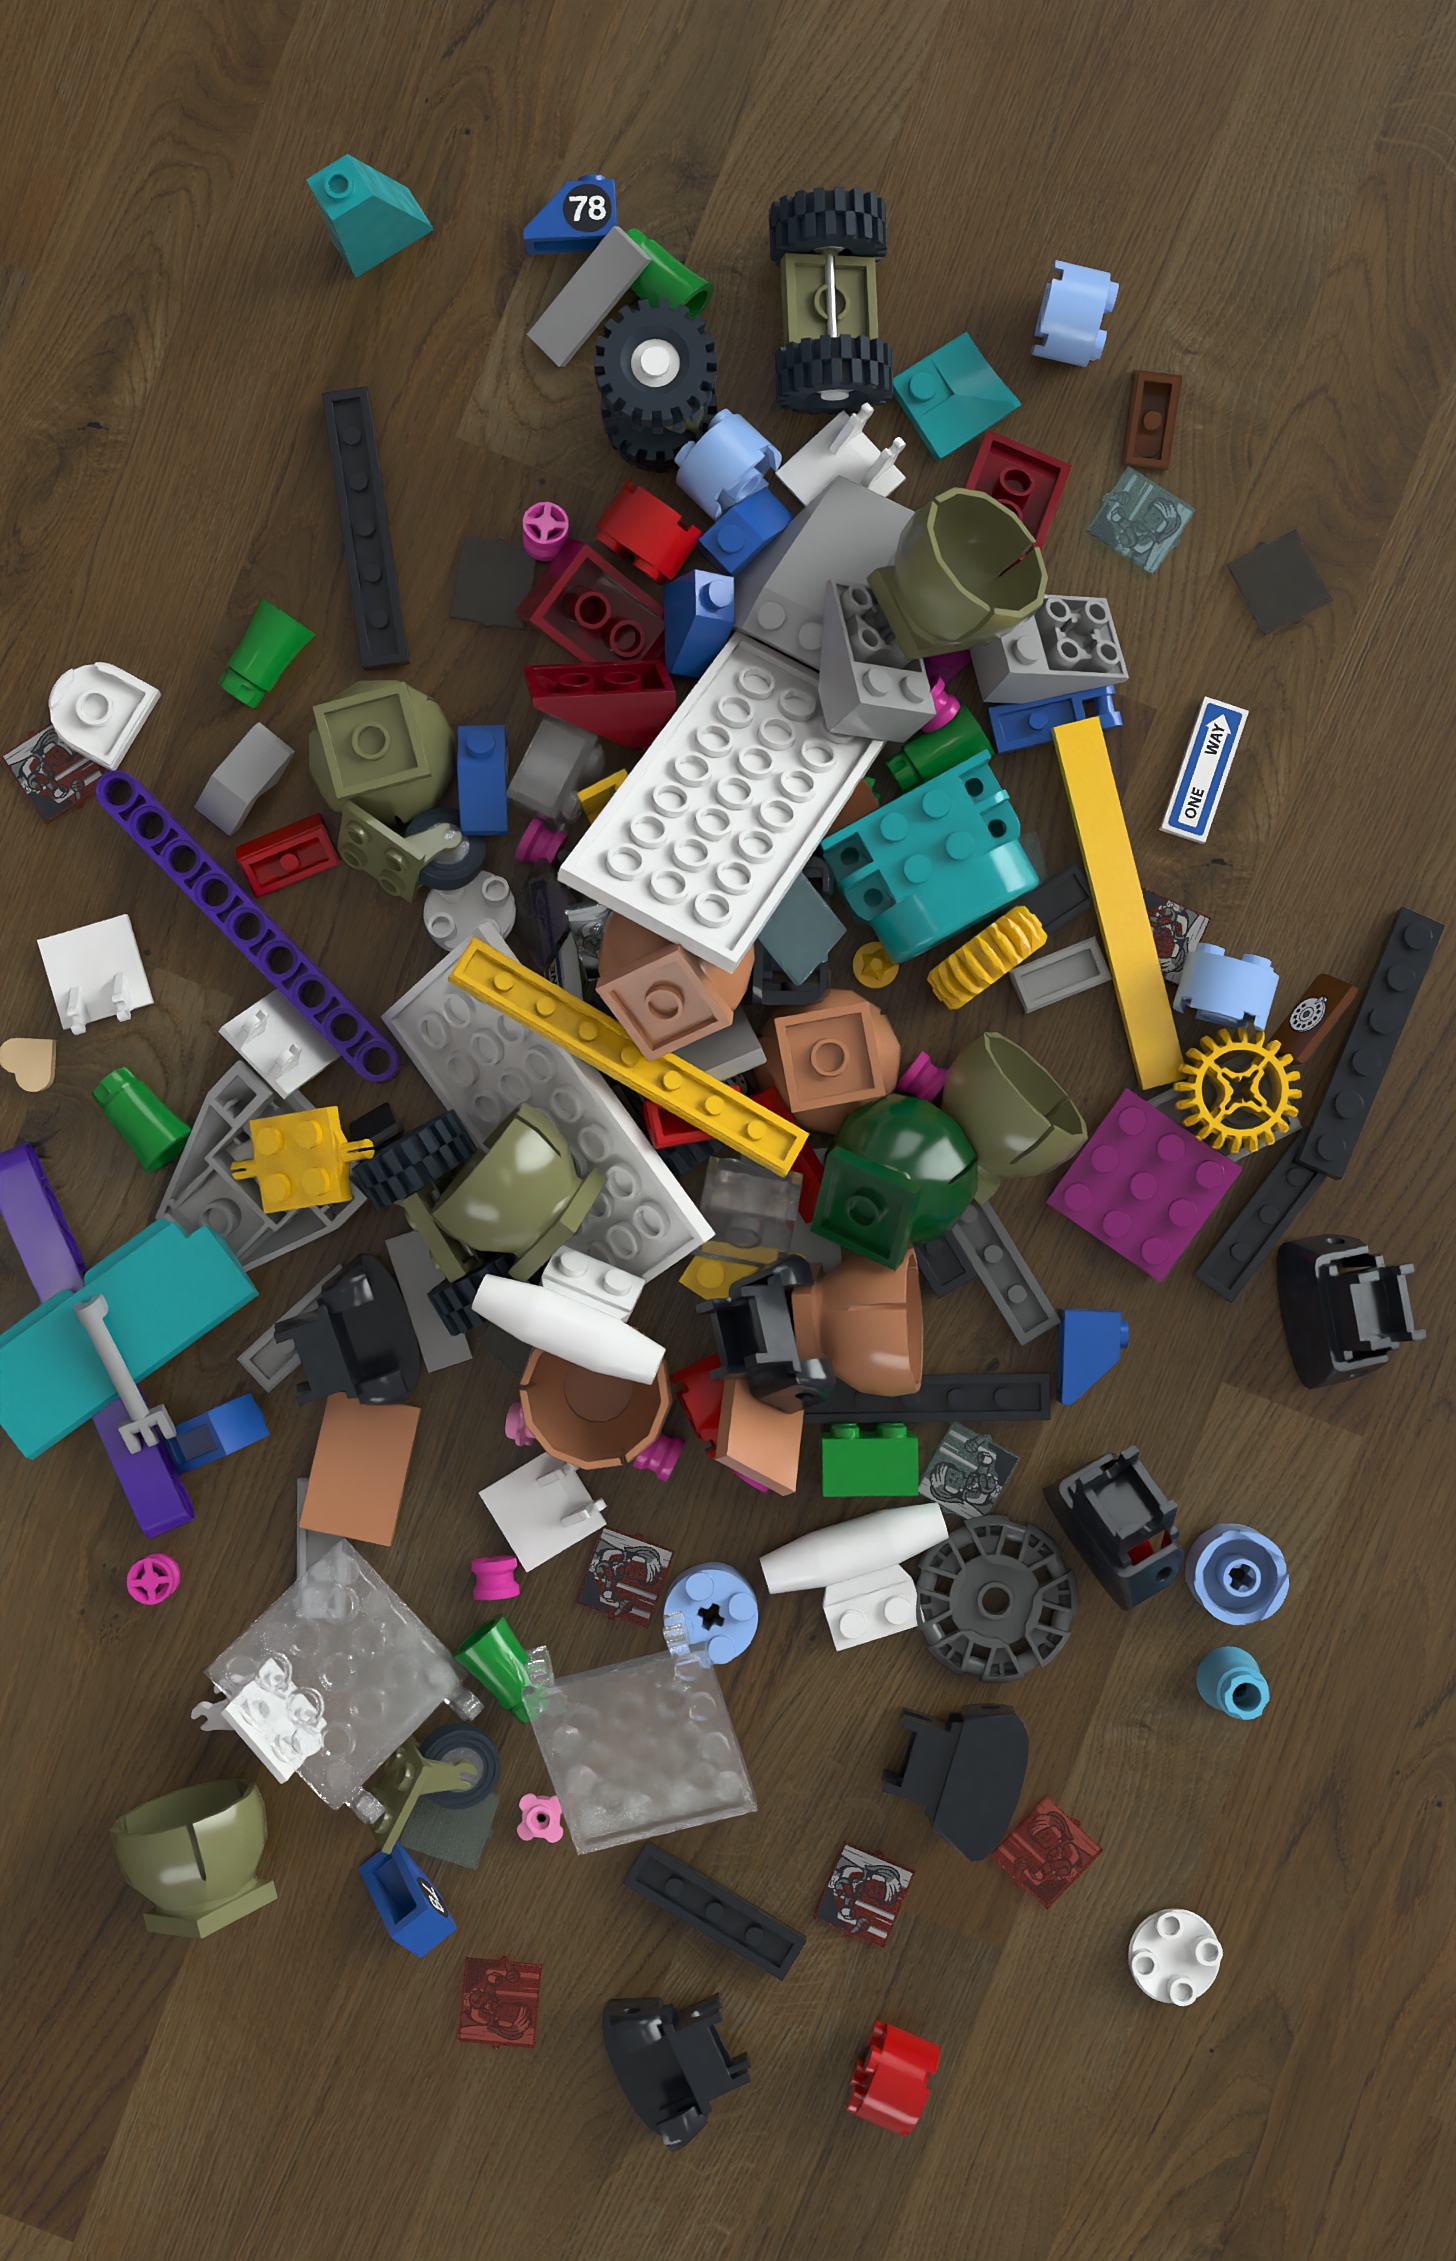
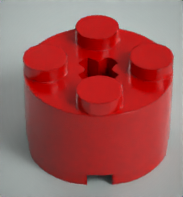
[595,480,704,586]
[669,1351,725,1460]
[845,2020,940,2137]

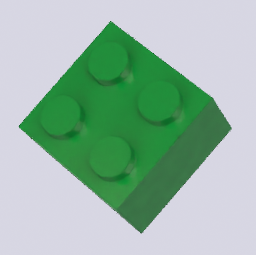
[819,1422,919,1497]

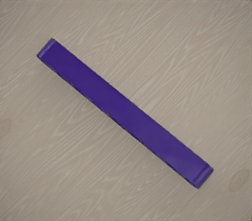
[95,770,402,1083]
[0,1142,195,1539]

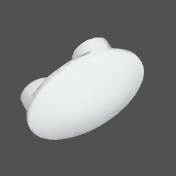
[424,870,516,952]
[1128,1908,1223,2006]

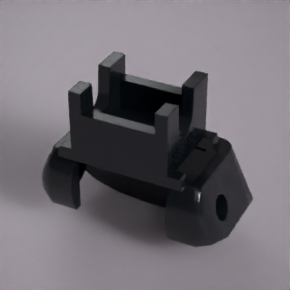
[752,854,835,1006]
[1277,1234,1427,1390]
[274,1253,421,1406]
[696,1253,836,1414]
[1042,1445,1185,1611]
[881,1703,1029,1862]
[602,1992,751,2152]

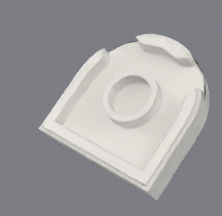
[49,662,161,771]

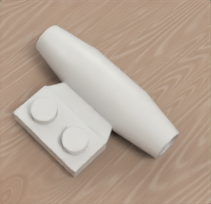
[472,1245,666,1385]
[759,1502,949,1651]

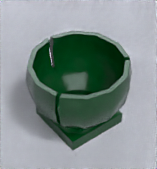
[810,1094,978,1271]

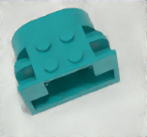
[816,749,1039,964]

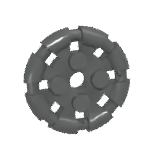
[914,1515,1079,1683]

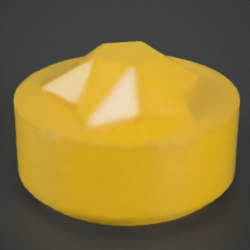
[852,942,899,989]

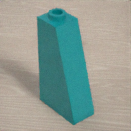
[306,154,433,278]

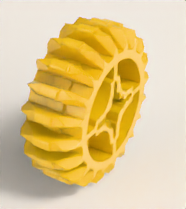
[927,906,1047,1010]
[1173,1027,1302,1154]

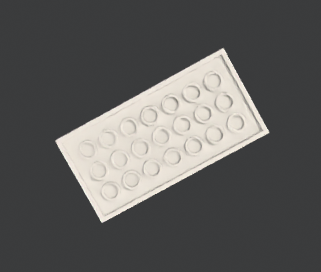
[557,630,887,974]
[381,921,716,1285]

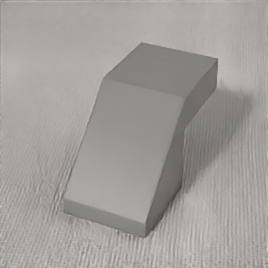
[194,722,295,836]

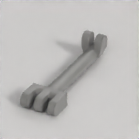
[73,1294,177,1454]

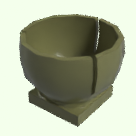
[866,487,1048,660]
[308,680,455,828]
[940,1032,1088,1206]
[428,1102,608,1283]
[110,1778,278,1939]

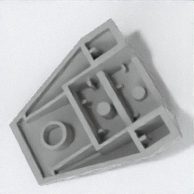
[731,475,915,670]
[155,1060,368,1272]

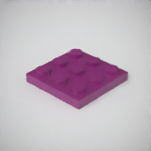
[1046,1087,1243,1282]

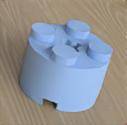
[1031,260,1119,368]
[674,409,782,522]
[1172,943,1279,1032]
[1185,1523,1289,1625]
[664,1562,758,1664]

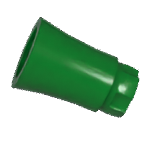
[626,228,714,319]
[217,597,316,709]
[884,700,995,795]
[92,1066,193,1175]
[452,1613,555,1724]

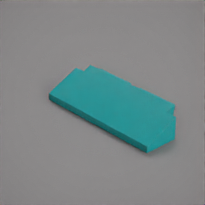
[0,1219,259,1461]

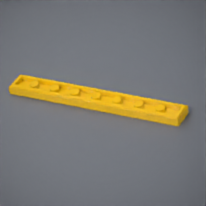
[1051,716,1188,1090]
[447,936,809,1178]

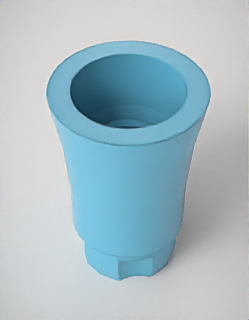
[1196,1646,1269,1720]

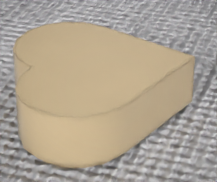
[0,1038,57,1093]

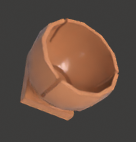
[595,910,755,1062]
[752,988,901,1136]
[791,1248,923,1397]
[518,1324,673,1470]

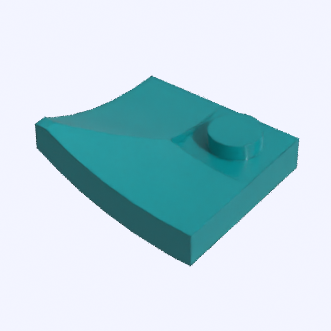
[893,332,1022,463]

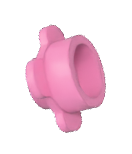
[505,1401,536,1446]
[517,1793,565,1843]

